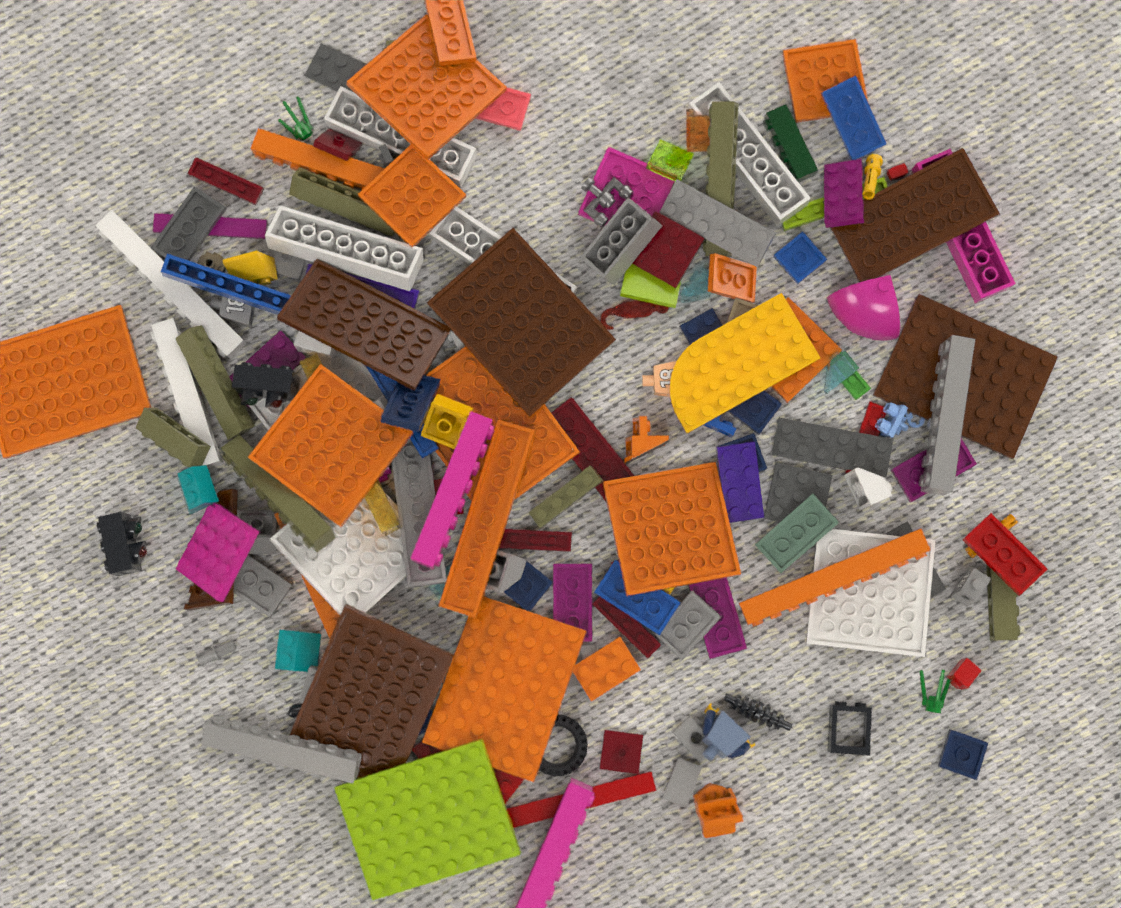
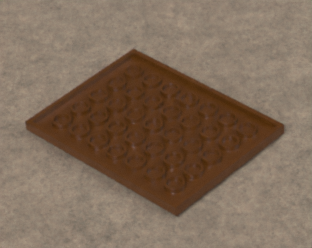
[427,228,616,417]
[873,294,1058,459]
[289,604,454,778]

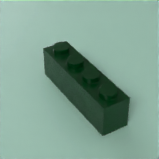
[763,104,818,183]

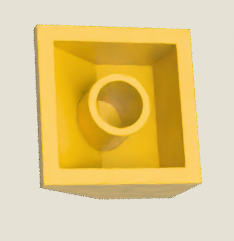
[222,250,278,286]
[421,394,473,449]

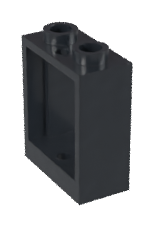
[827,701,872,756]

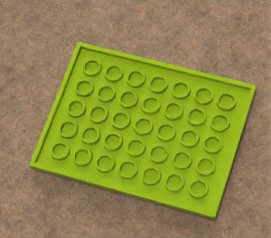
[334,739,521,901]

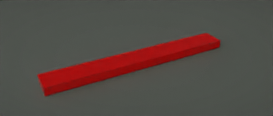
[506,771,656,828]

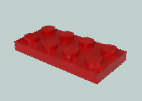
[962,513,1048,596]

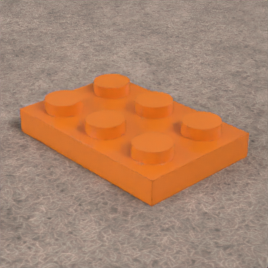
[708,253,757,303]
[573,637,641,702]

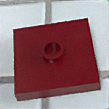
[313,128,363,161]
[600,730,644,775]

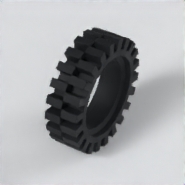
[539,714,588,777]

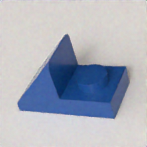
[703,415,737,438]

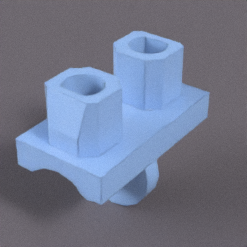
[875,403,909,438]

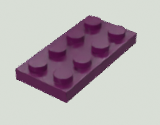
[824,159,864,228]
[229,330,307,409]
[891,438,977,503]
[553,564,592,642]
[688,578,747,659]

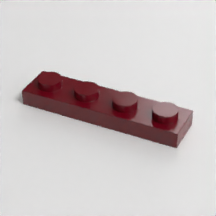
[187,157,264,206]
[499,529,572,552]
[592,596,661,659]

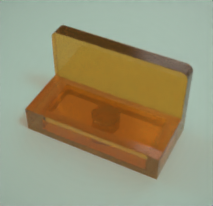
[686,109,710,152]

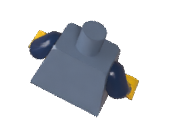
[702,703,756,761]

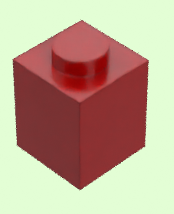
[947,658,982,690]

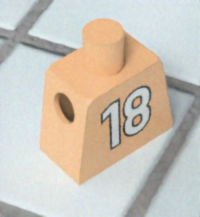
[642,361,677,397]

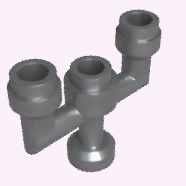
[581,177,633,228]

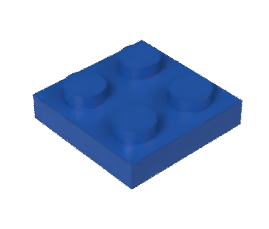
[773,231,827,285]

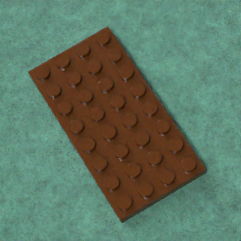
[830,148,1000,283]
[277,259,451,391]

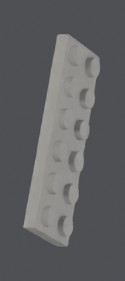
[659,179,776,267]

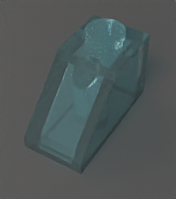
[824,351,859,395]

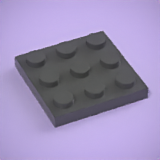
[764,462,833,522]

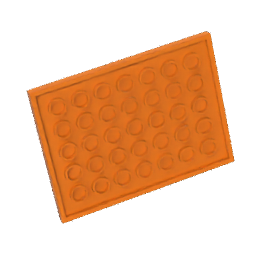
[0,305,152,459]
[423,346,580,501]
[422,597,587,782]

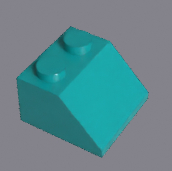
[177,465,219,515]
[275,630,322,672]

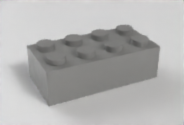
[580,198,662,285]

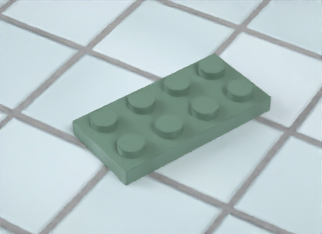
[755,493,839,573]

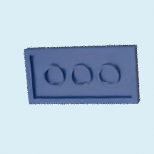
[821,76,887,160]
[594,560,681,635]

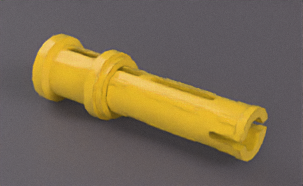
[862,154,883,200]

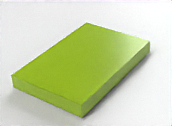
[620,264,681,308]

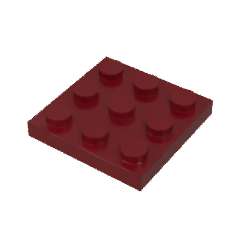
[632,211,705,289]

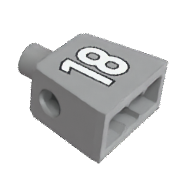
[210,296,255,328]
[951,565,991,607]

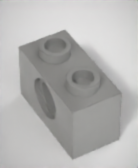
[672,716,708,762]

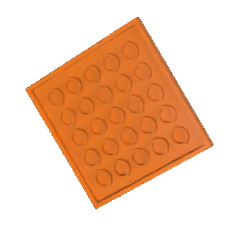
[347,14,507,160]
[248,364,414,528]
[603,462,741,596]

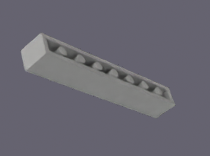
[201,716,362,783]

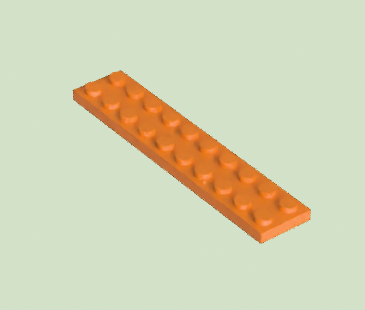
[439,420,536,618]

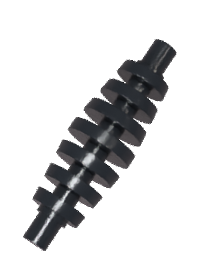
[723,693,792,731]

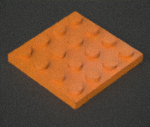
[782,39,868,123]
[358,145,466,247]
[771,297,842,403]

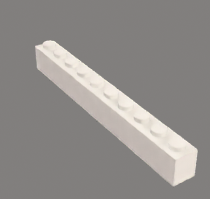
[95,210,247,359]

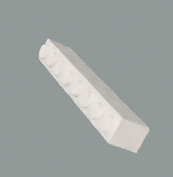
[151,318,223,468]

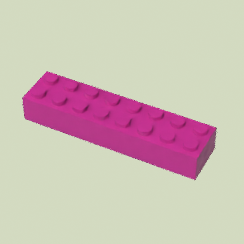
[911,148,1016,304]
[411,411,495,570]
[515,777,595,908]

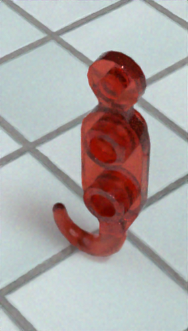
[600,300,669,330]

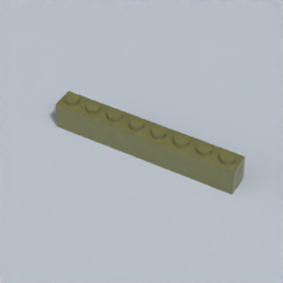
[703,101,739,257]
[221,435,336,553]

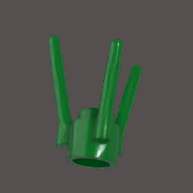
[278,96,314,141]
[920,669,950,713]

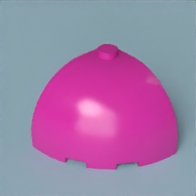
[827,275,900,341]

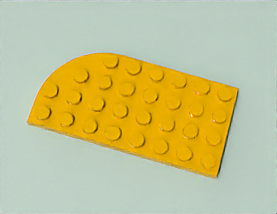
[670,293,820,434]

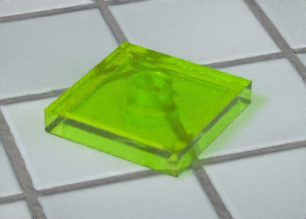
[646,139,694,182]

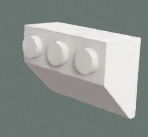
[844,468,893,510]

